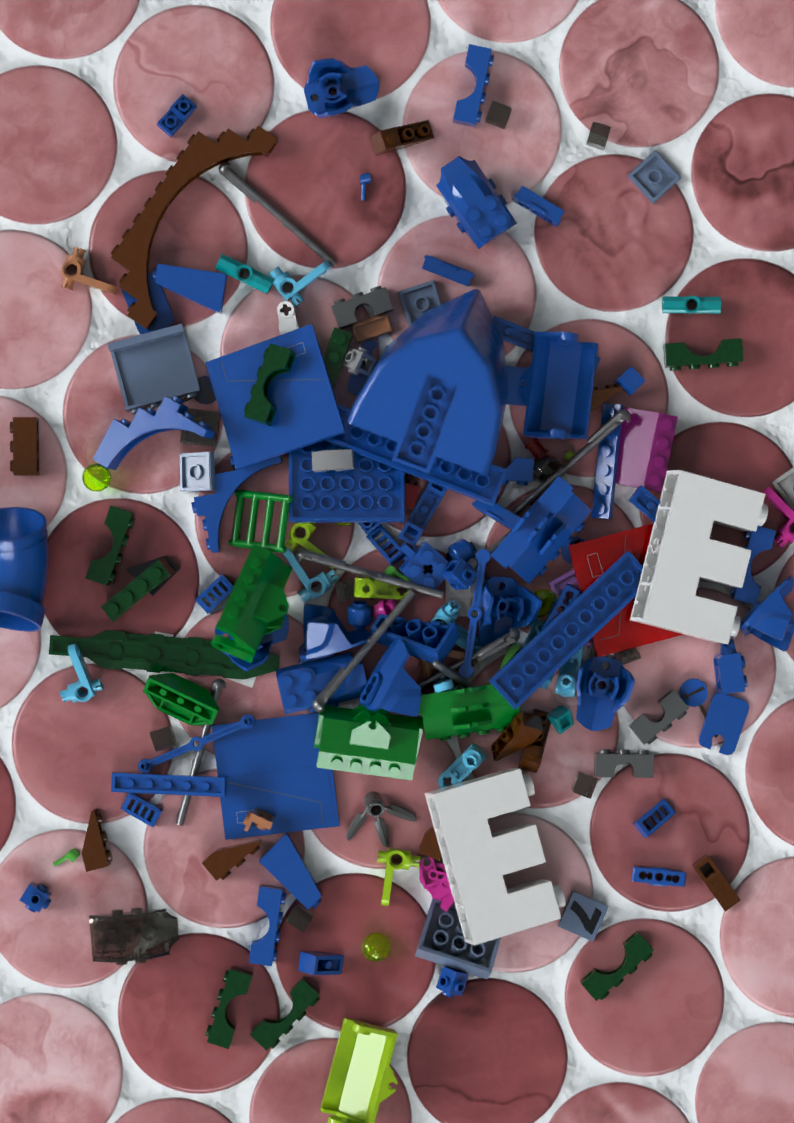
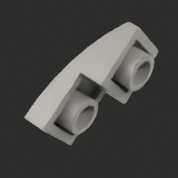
[312,449,354,472]

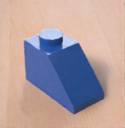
[298,951,344,975]

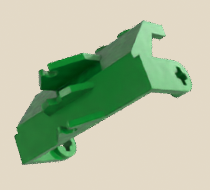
[211,544,293,664]
[418,684,520,741]
[313,704,423,780]

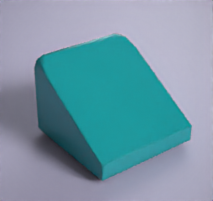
[547,705,574,734]

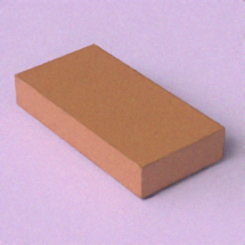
[351,313,393,344]

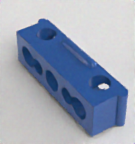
[512,186,565,227]
[422,255,475,286]
[472,500,521,531]
[540,583,580,630]
[632,866,686,887]

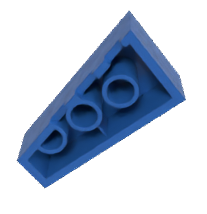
[370,614,459,663]

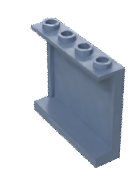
[108,324,201,414]

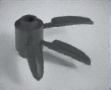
[346,792,416,847]

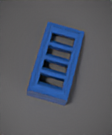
[366,524,406,567]
[195,574,234,614]
[120,793,163,827]
[633,798,676,838]

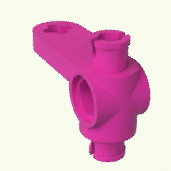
[762,487,794,548]

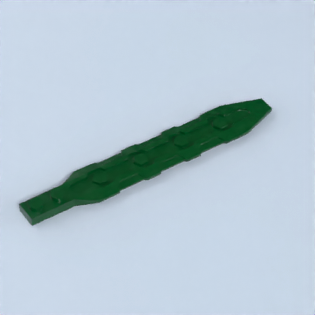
[49,630,280,680]

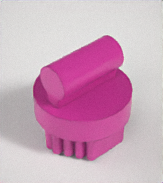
[373,599,400,619]

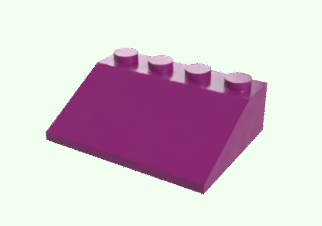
[616,407,678,493]

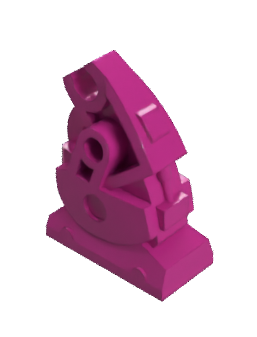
[419,857,454,912]

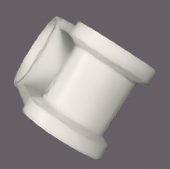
[277,301,299,335]

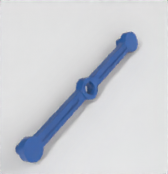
[459,549,491,678]
[138,714,256,773]

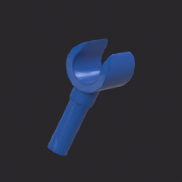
[360,173,371,200]

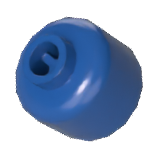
[447,539,476,562]
[347,600,372,630]

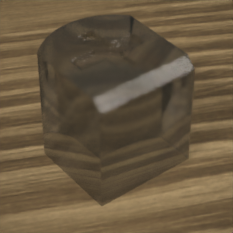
[485,101,512,129]
[586,122,611,150]
[149,725,177,752]
[571,771,598,799]
[286,903,314,932]

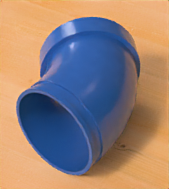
[0,507,49,632]

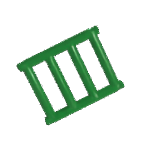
[228,490,293,553]

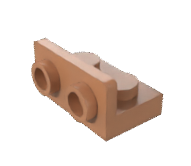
[243,807,276,832]

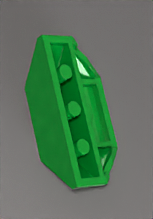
[143,673,219,726]

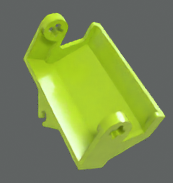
[320,1017,398,1123]

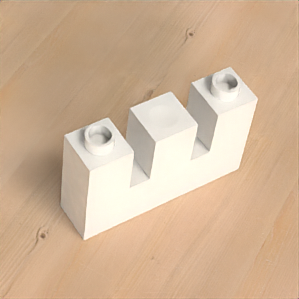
[630,470,768,644]
[425,768,565,945]

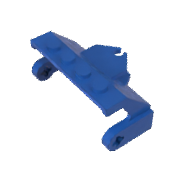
[519,332,598,439]
[491,476,592,585]

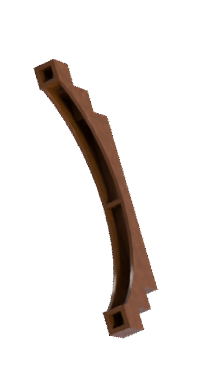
[111,126,278,330]

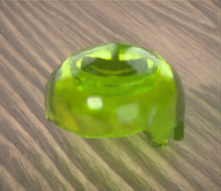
[82,463,111,492]
[534,589,556,617]
[361,932,391,962]

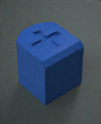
[615,367,646,396]

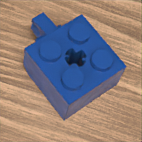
[398,540,450,596]
[713,638,748,694]

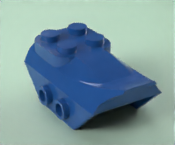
[436,156,517,249]
[276,653,367,714]

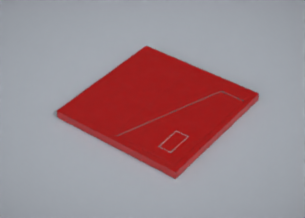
[568,523,699,657]

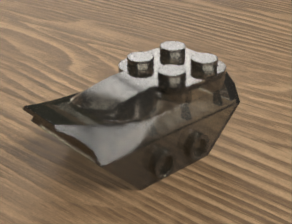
[89,908,179,965]

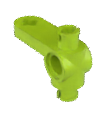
[285,523,334,569]
[354,577,412,600]
[377,848,420,906]

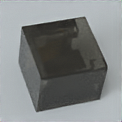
[180,408,221,448]

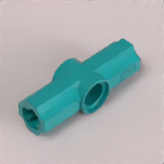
[215,254,274,294]
[662,296,721,315]

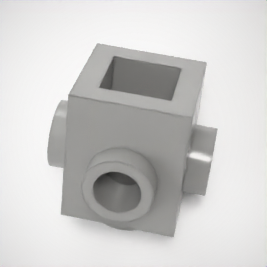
[342,347,377,377]

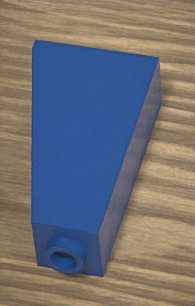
[152,264,227,314]
[259,832,322,910]

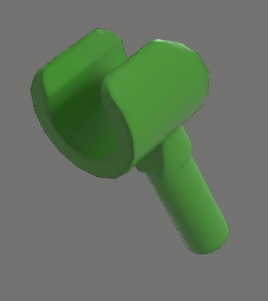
[384,566,411,582]
[53,849,80,867]

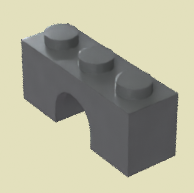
[331,286,393,329]
[628,689,689,744]
[594,749,654,778]

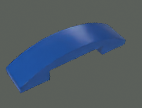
[398,482,447,547]

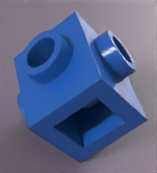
[442,559,477,590]
[19,882,52,912]
[436,966,469,998]

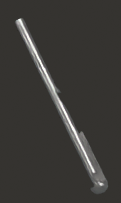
[219,162,337,268]
[512,409,631,515]
[296,548,444,599]
[312,590,416,712]
[417,628,520,690]
[176,679,226,826]

